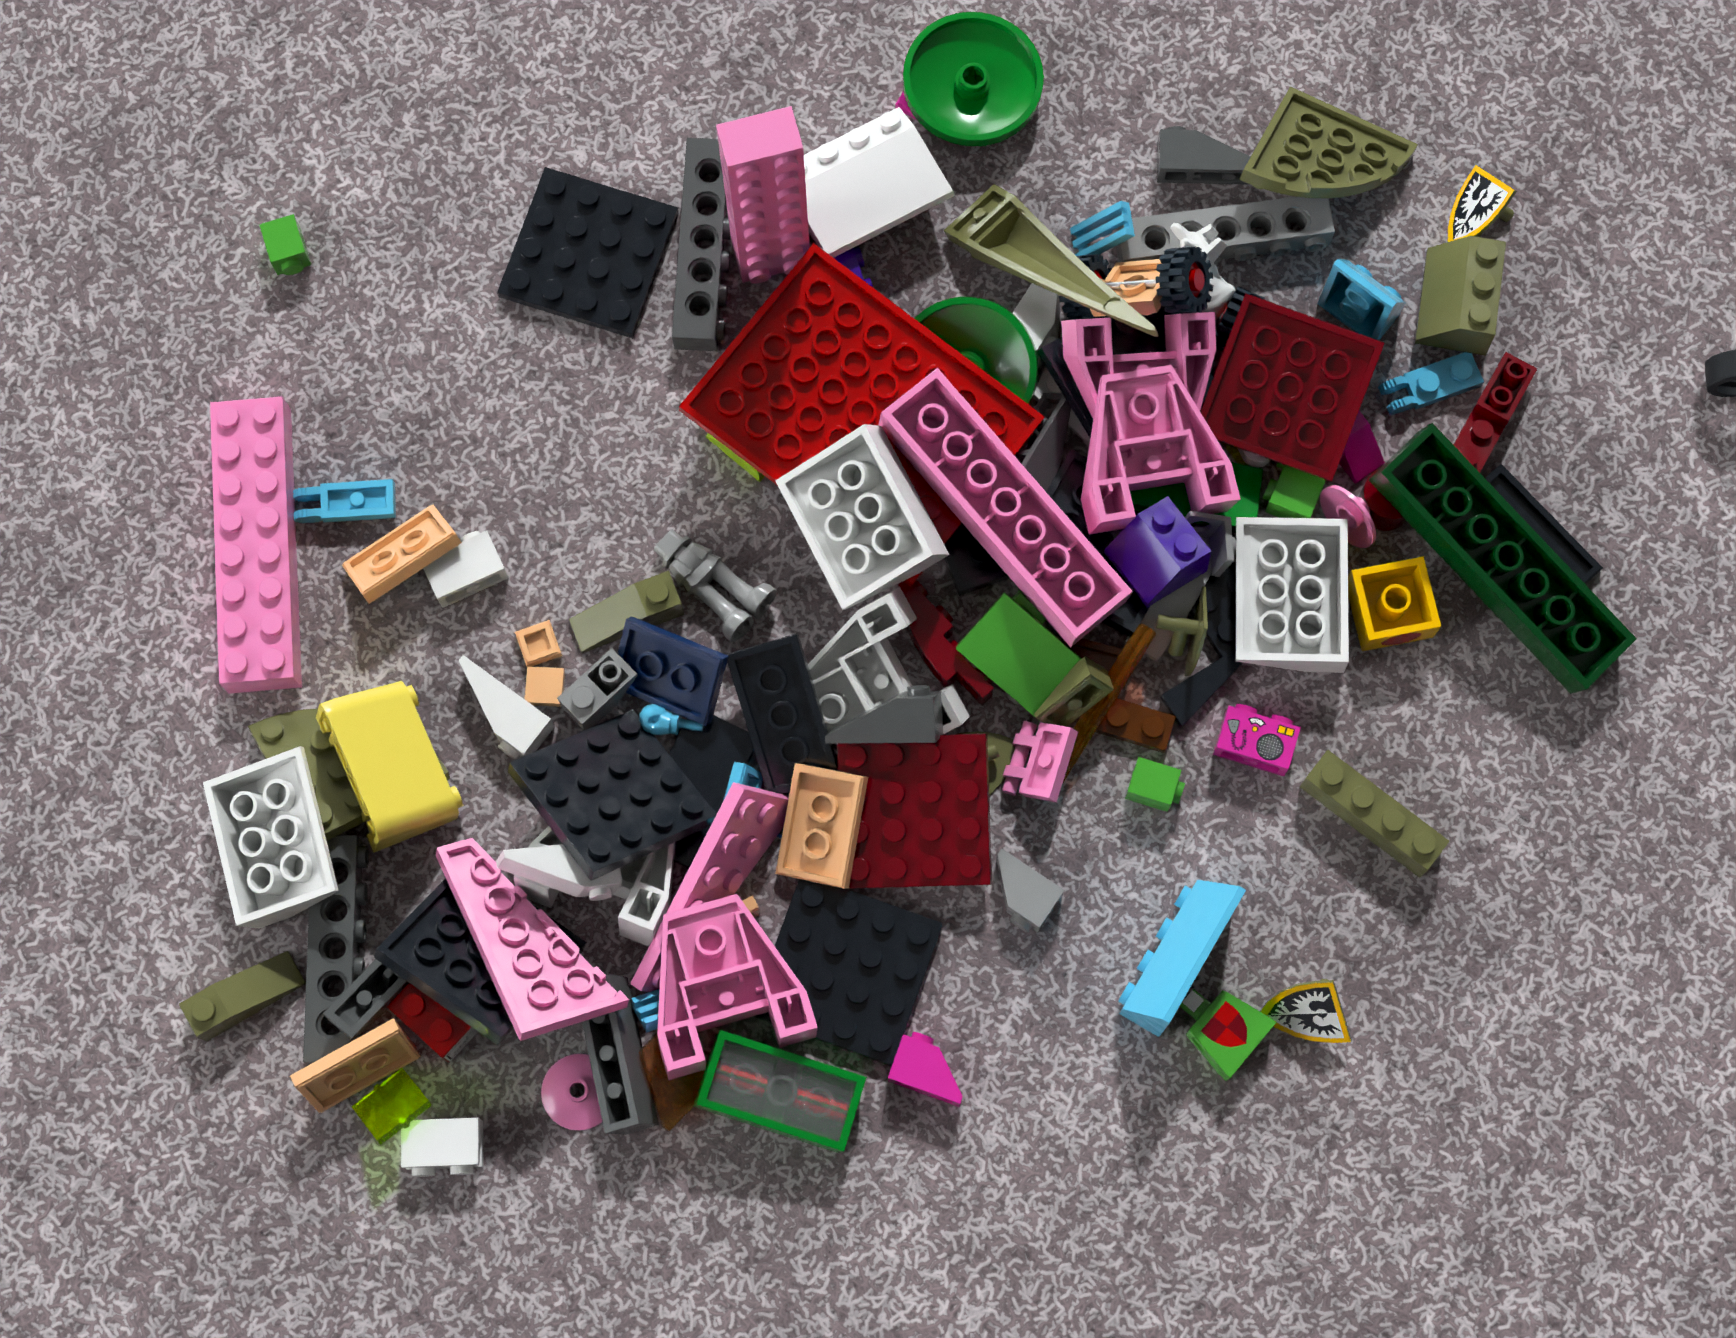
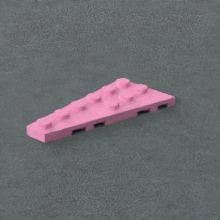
[630,782,789,992]
[436,838,629,1041]

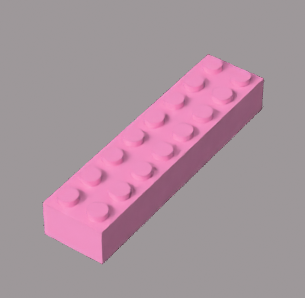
[716,106,810,284]
[878,368,1133,648]
[210,396,302,694]

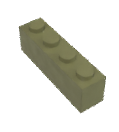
[1300,750,1450,878]

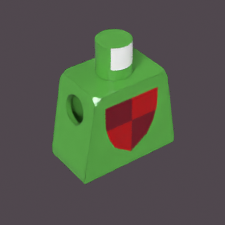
[1180,989,1277,1081]

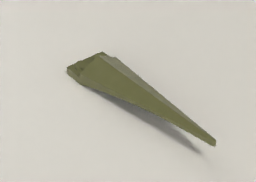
[944,184,1158,337]

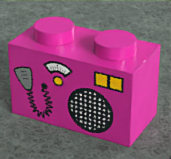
[1213,704,1301,776]

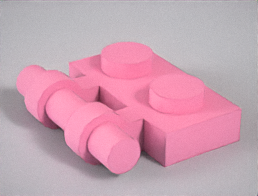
[1002,721,1078,803]

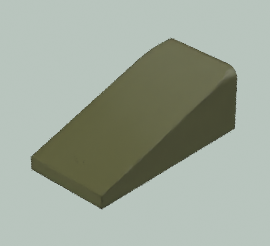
[1034,656,1114,727]

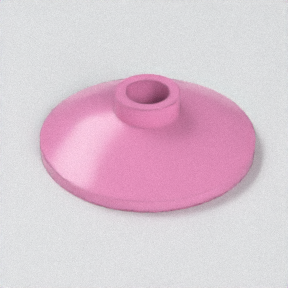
[1320,485,1376,548]
[541,1054,602,1130]

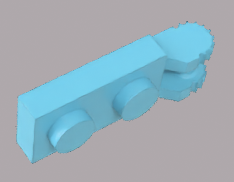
[1378,352,1484,415]
[293,479,396,523]

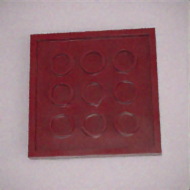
[1201,293,1385,482]
[837,734,992,889]

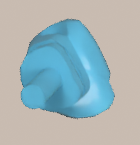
[639,704,704,735]

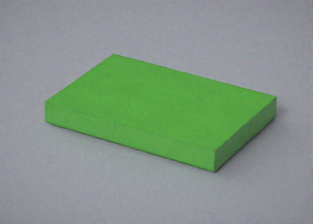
[956,592,1082,721]

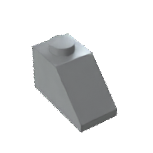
[996,848,1064,933]

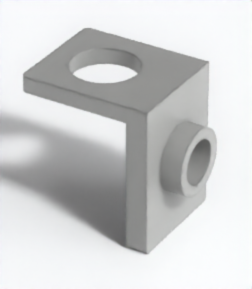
[1185,511,1236,577]

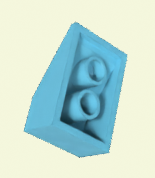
[1317,259,1406,340]

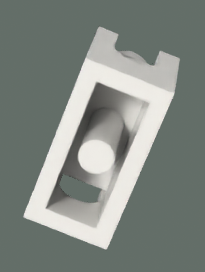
[423,530,509,608]
[401,1118,483,1177]

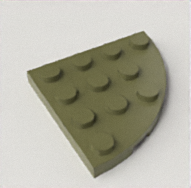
[1240,86,1418,198]
[248,708,450,840]

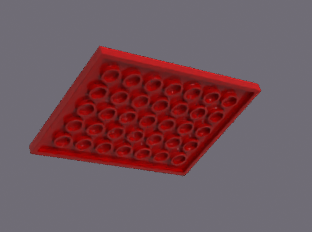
[679,243,1045,587]

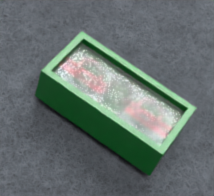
[693,1030,867,1153]

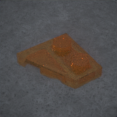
[639,1033,707,1131]

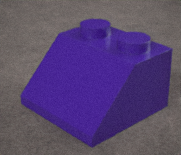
[1104,496,1212,608]

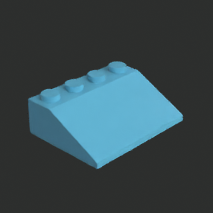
[1118,880,1246,1037]

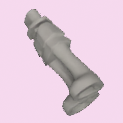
[654,529,777,642]

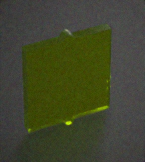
[351,1068,432,1145]

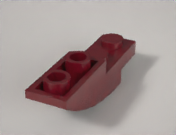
[1453,352,1537,472]
[897,581,994,706]

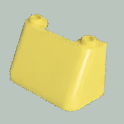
[316,681,463,853]

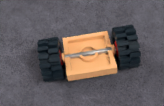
[1058,246,1213,320]

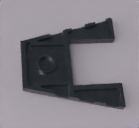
[1115,562,1243,728]

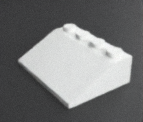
[804,107,954,258]
[776,424,950,610]
[1236,517,1349,673]
[203,746,339,929]

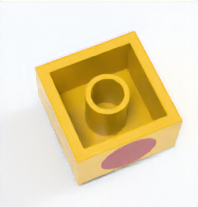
[1348,556,1441,651]

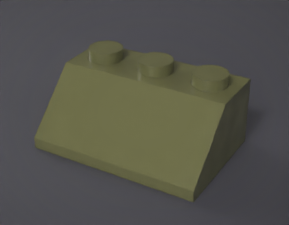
[1415,236,1506,356]

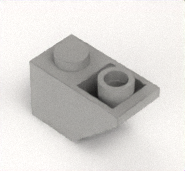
[557,648,638,730]

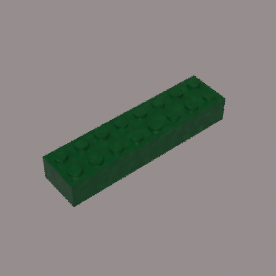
[1369,423,1637,694]

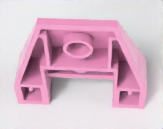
[1061,312,1216,419]
[1081,365,1240,535]
[657,894,818,1080]

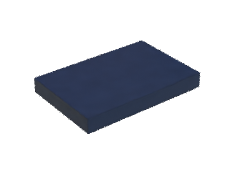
[618,617,729,726]

